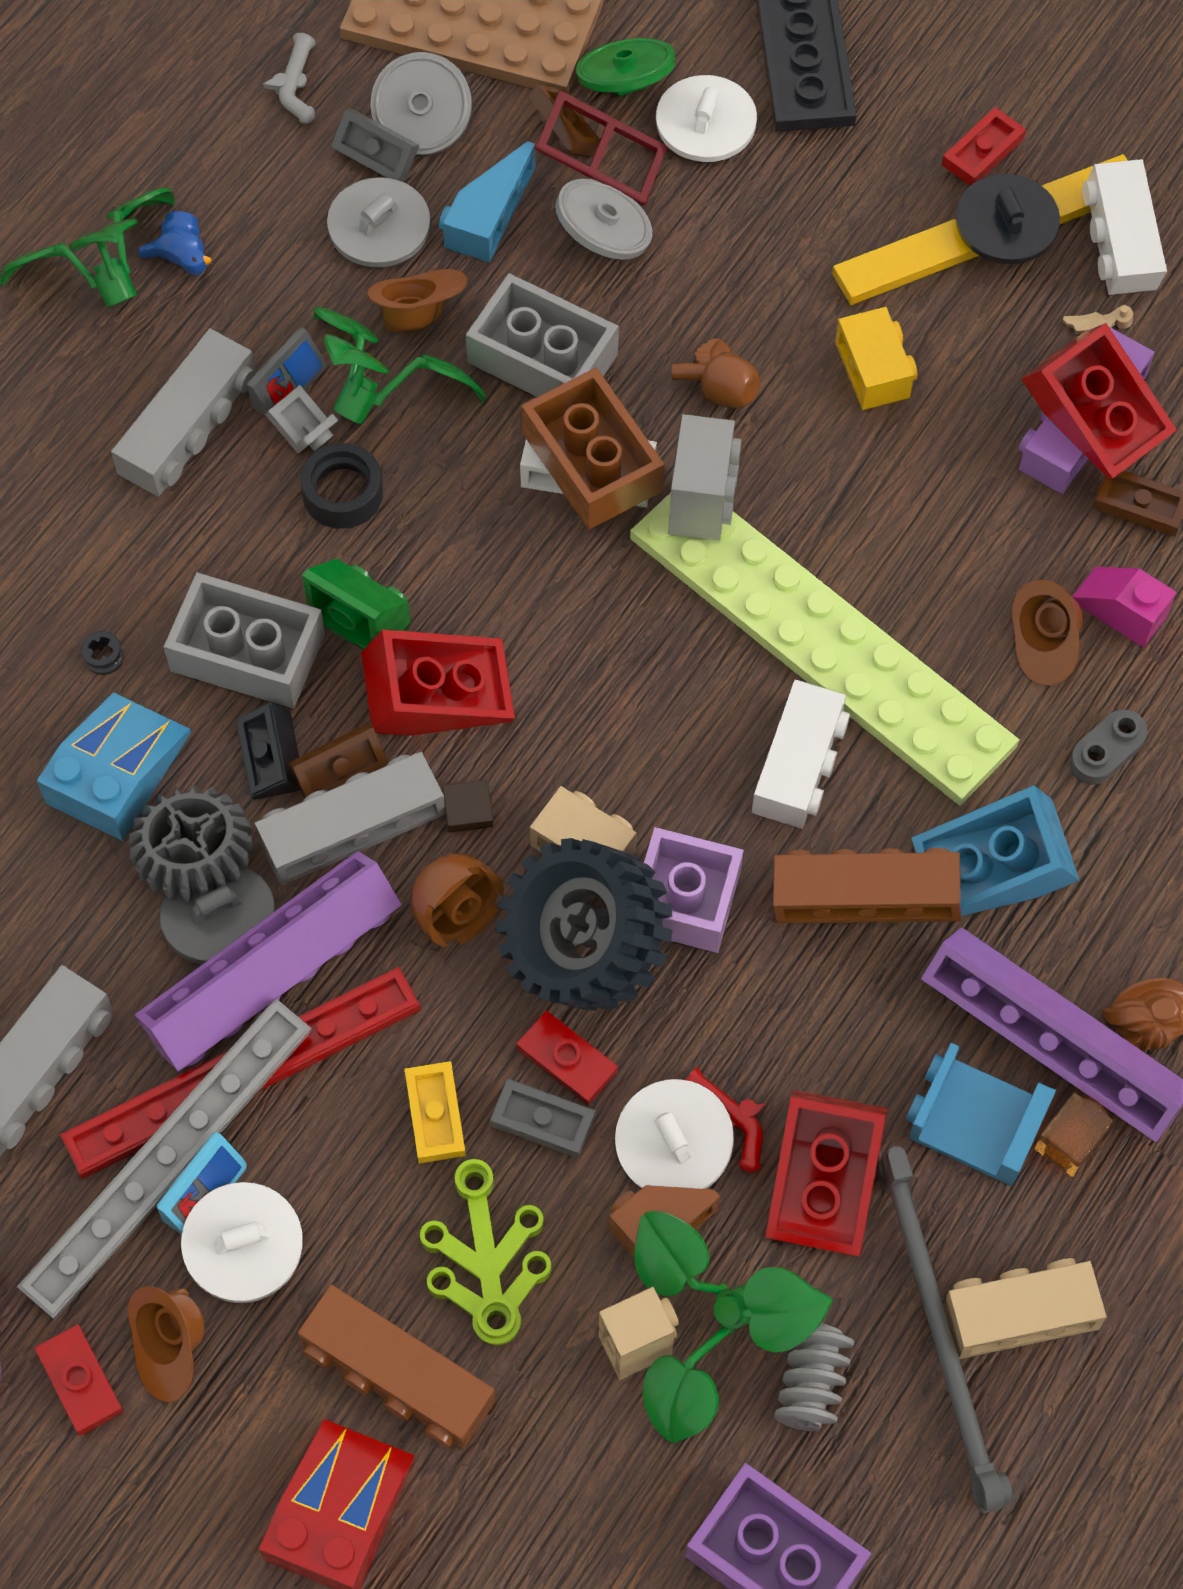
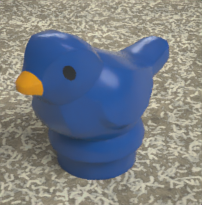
[138,211,212,276]

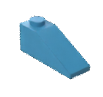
[439,141,536,263]

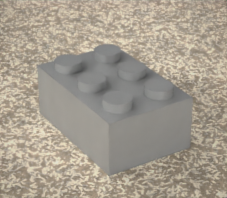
[466,273,619,397]
[164,572,325,709]

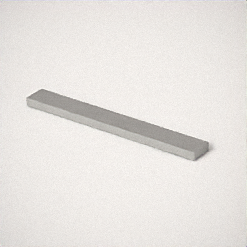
[17,999,311,1320]

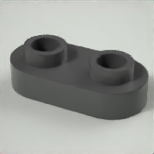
[1070,709,1148,785]

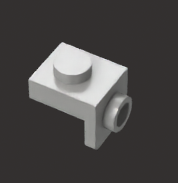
[265,385,338,454]

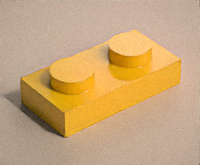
[404,1061,466,1164]

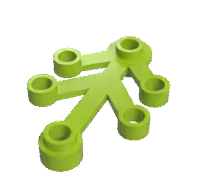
[420,1159,551,1346]

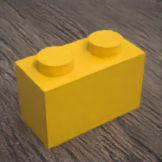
[835,307,917,410]

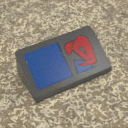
[247,327,327,417]

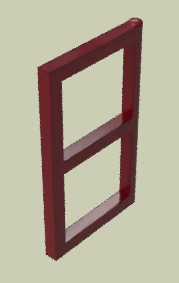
[534,90,667,206]

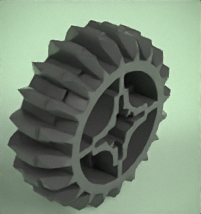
[129,784,253,903]

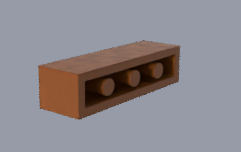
[773,848,961,924]
[298,1284,496,1450]

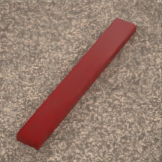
[60,967,421,1180]

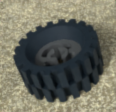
[496,838,673,1011]

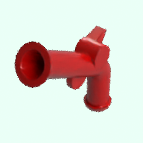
[686,1066,766,1173]

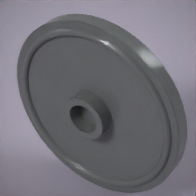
[160,868,275,965]

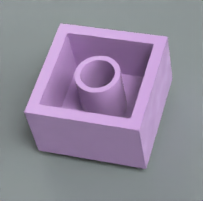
[644,827,744,953]

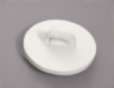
[656,75,757,162]
[615,1079,734,1189]
[181,1182,303,1303]

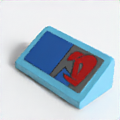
[157,1132,247,1235]

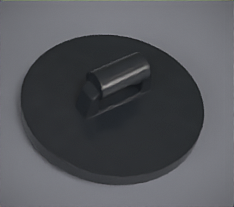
[956,174,1060,264]

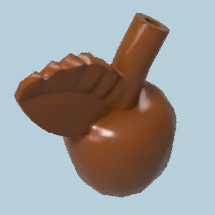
[672,338,760,408]

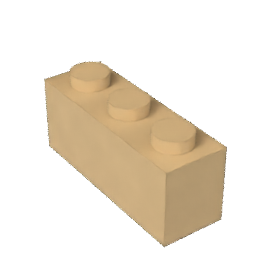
[944,1258,1107,1359]

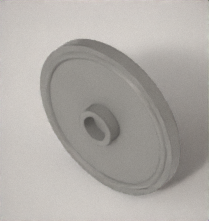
[370,52,472,156]
[327,178,430,267]
[555,179,652,260]

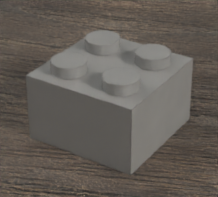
[668,414,742,541]

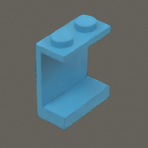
[906,1043,1056,1187]

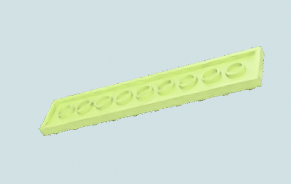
[630,493,1020,806]

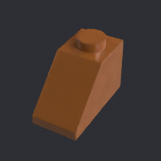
[609,1185,720,1257]

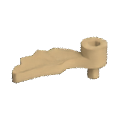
[1063,305,1133,335]

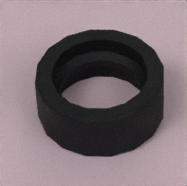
[300,443,383,529]

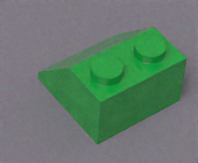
[302,558,410,650]

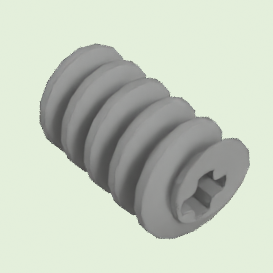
[774,1323,855,1432]

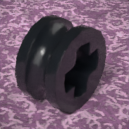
[81,631,124,675]

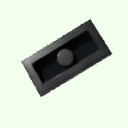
[236,702,300,800]

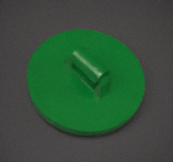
[576,38,676,97]

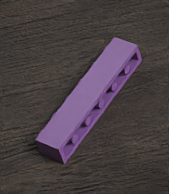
[134,851,402,1071]
[921,927,1183,1142]

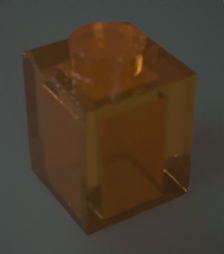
[1035,1092,1114,1177]

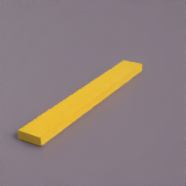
[832,154,1128,305]

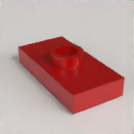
[516,1010,618,1106]
[35,1324,124,1436]

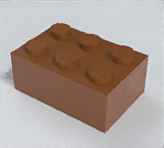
[521,367,665,530]

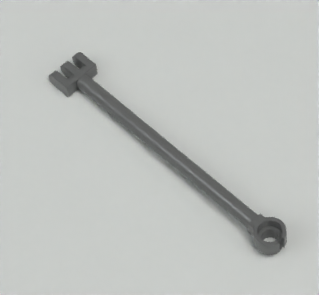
[877,1146,1012,1513]

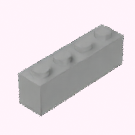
[111,328,256,497]
[255,751,446,886]
[0,965,113,1156]

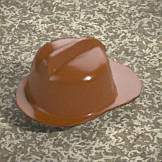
[367,269,468,332]
[1012,579,1083,686]
[128,1286,205,1403]

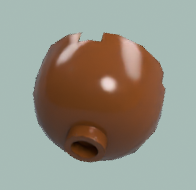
[410,853,504,947]

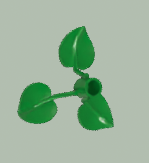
[0,187,175,308]
[313,306,486,424]
[634,1210,833,1444]

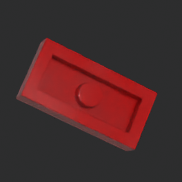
[942,107,1026,186]

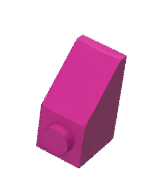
[1072,567,1177,648]

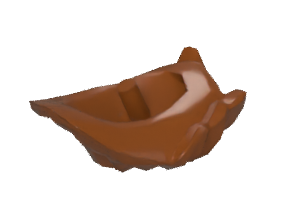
[1102,978,1183,1052]

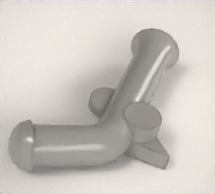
[263,33,316,124]

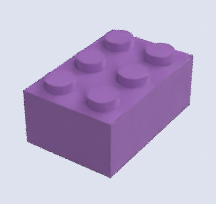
[685,1463,871,1589]

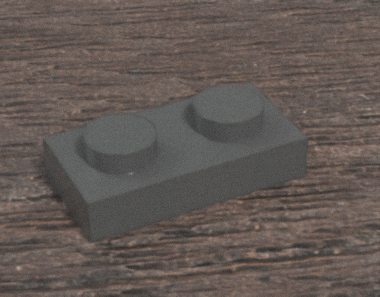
[331,109,420,183]
[490,1078,596,1159]

